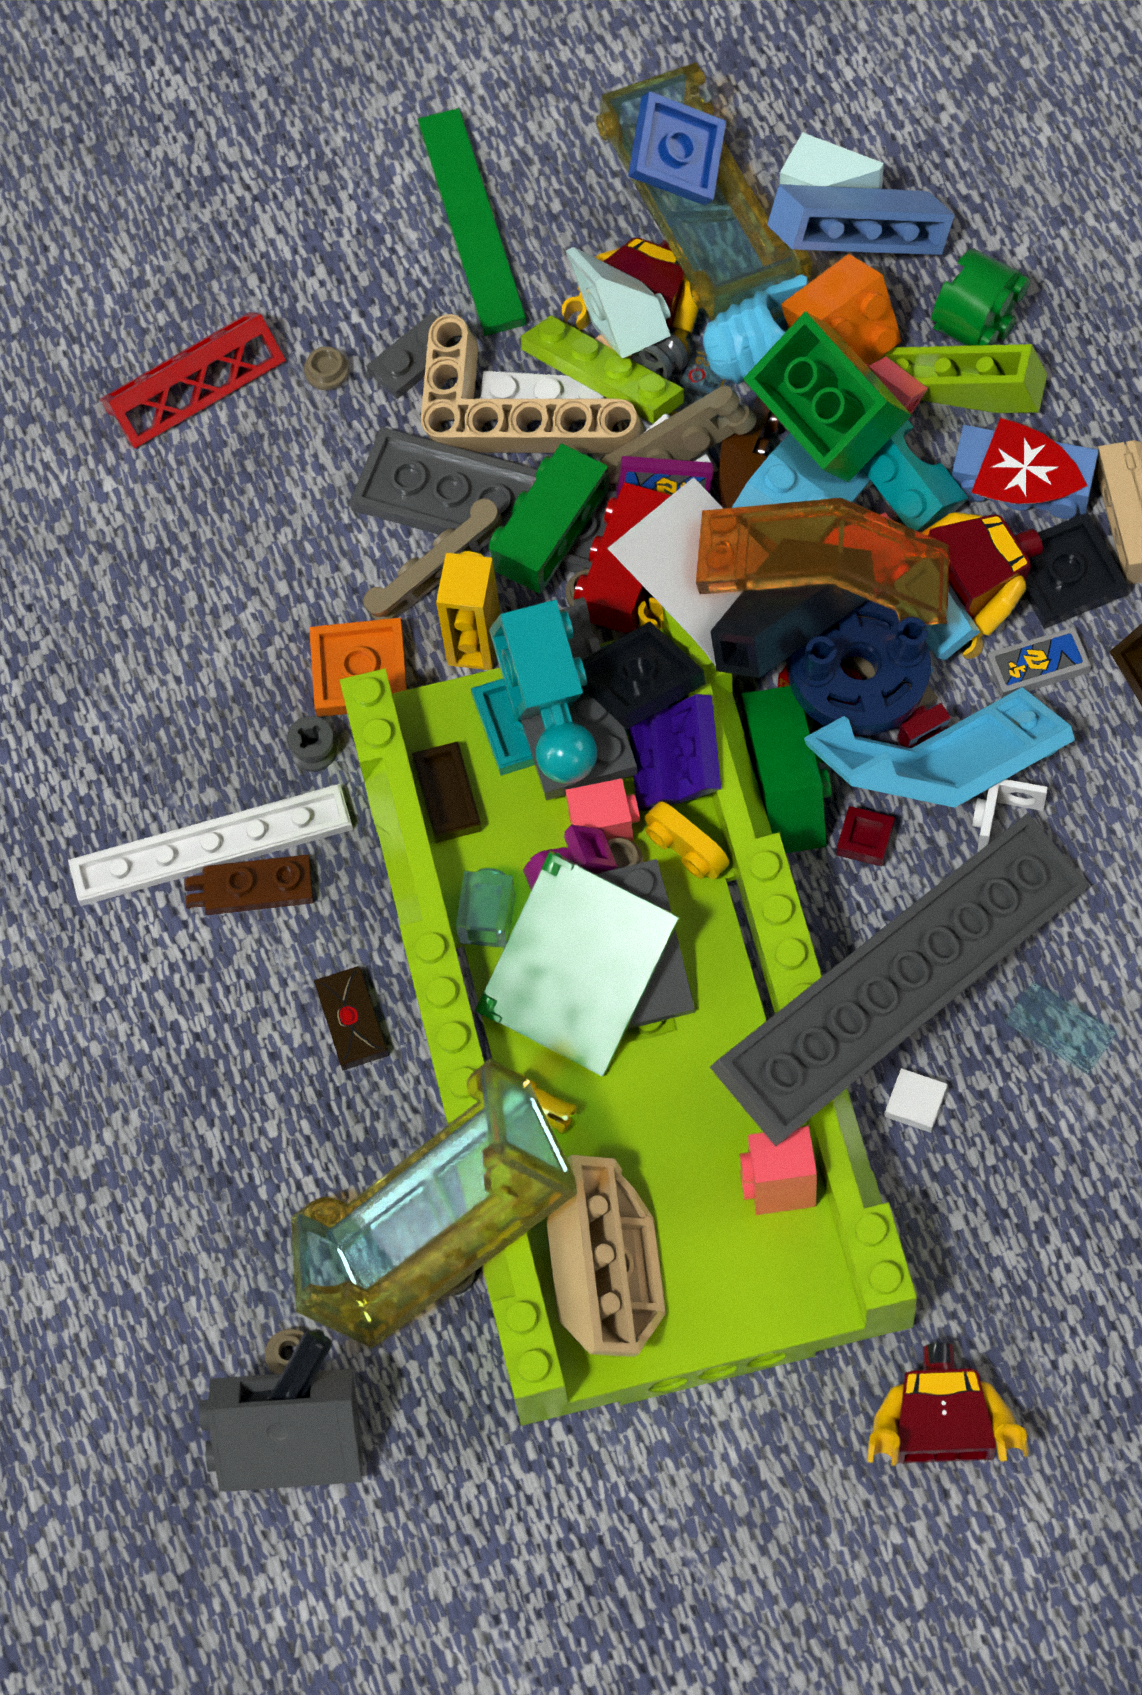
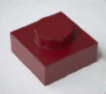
[896,703,951,748]
[836,806,895,867]

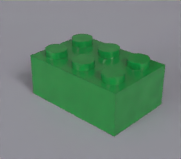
[743,311,912,482]

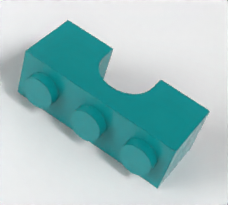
[862,420,969,535]

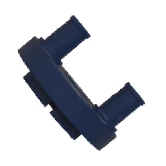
[787,598,931,735]

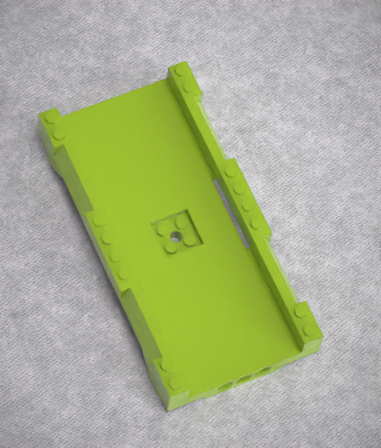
[339,606,917,1426]

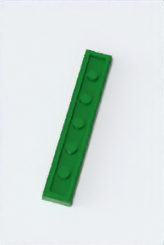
[417,108,526,336]

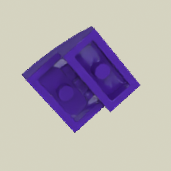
[629,694,721,811]

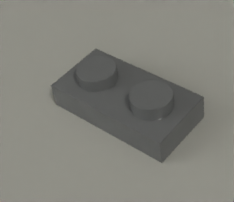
[366,312,461,399]

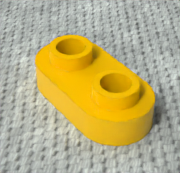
[645,801,730,879]

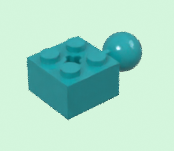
[489,600,598,784]

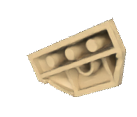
[547,1155,666,1357]

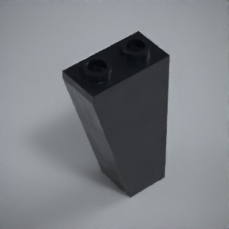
[710,541,874,678]

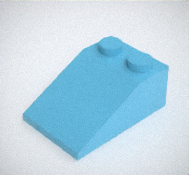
[730,433,871,547]

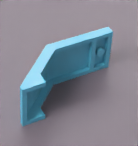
[804,687,1075,808]

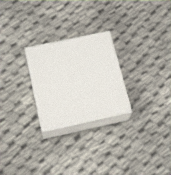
[885,1068,948,1133]

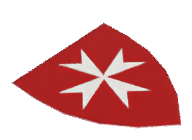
[971,418,1087,504]

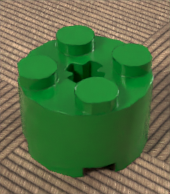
[931,248,1030,346]

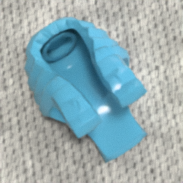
[703,274,809,385]

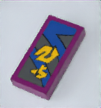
[616,456,713,498]

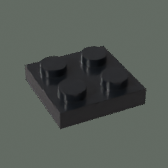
[1024,513,1129,629]
[581,621,706,730]

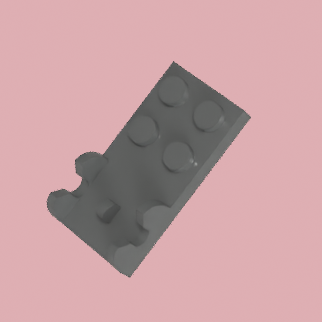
[492,597,638,800]

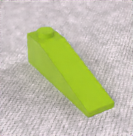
[875,344,1047,413]

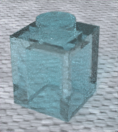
[456,868,516,948]

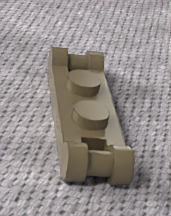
[599,386,756,491]
[363,499,504,620]

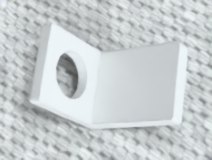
[972,779,1048,852]

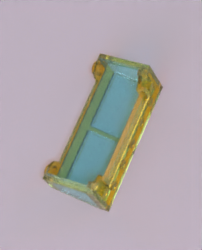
[596,62,813,321]
[291,1059,577,1349]

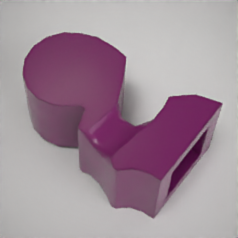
[523,824,618,891]

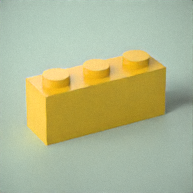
[436,551,501,670]

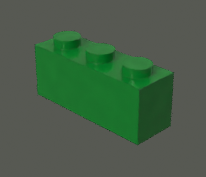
[489,443,610,594]

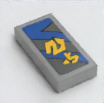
[986,627,1091,698]

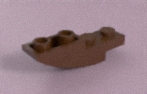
[718,396,781,538]

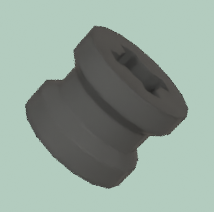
[631,333,688,380]
[287,716,337,772]

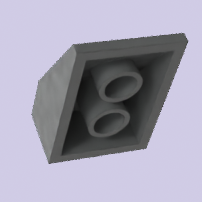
[597,859,695,1029]

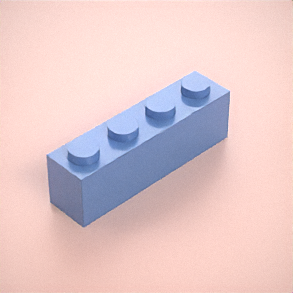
[767,184,955,255]

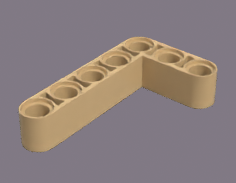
[421,314,645,453]

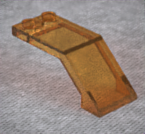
[696,498,950,625]

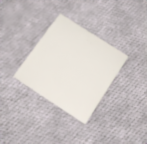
[607,477,770,673]

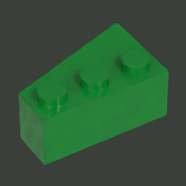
[742,686,831,854]

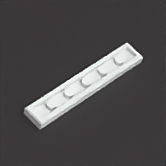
[68,784,353,906]

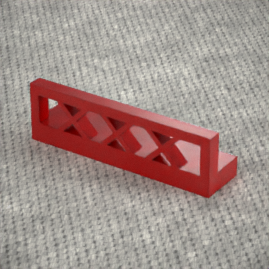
[100,312,286,449]

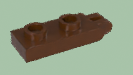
[184,854,314,915]

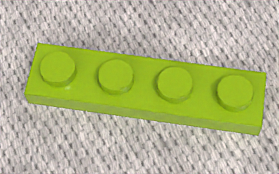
[521,315,684,424]

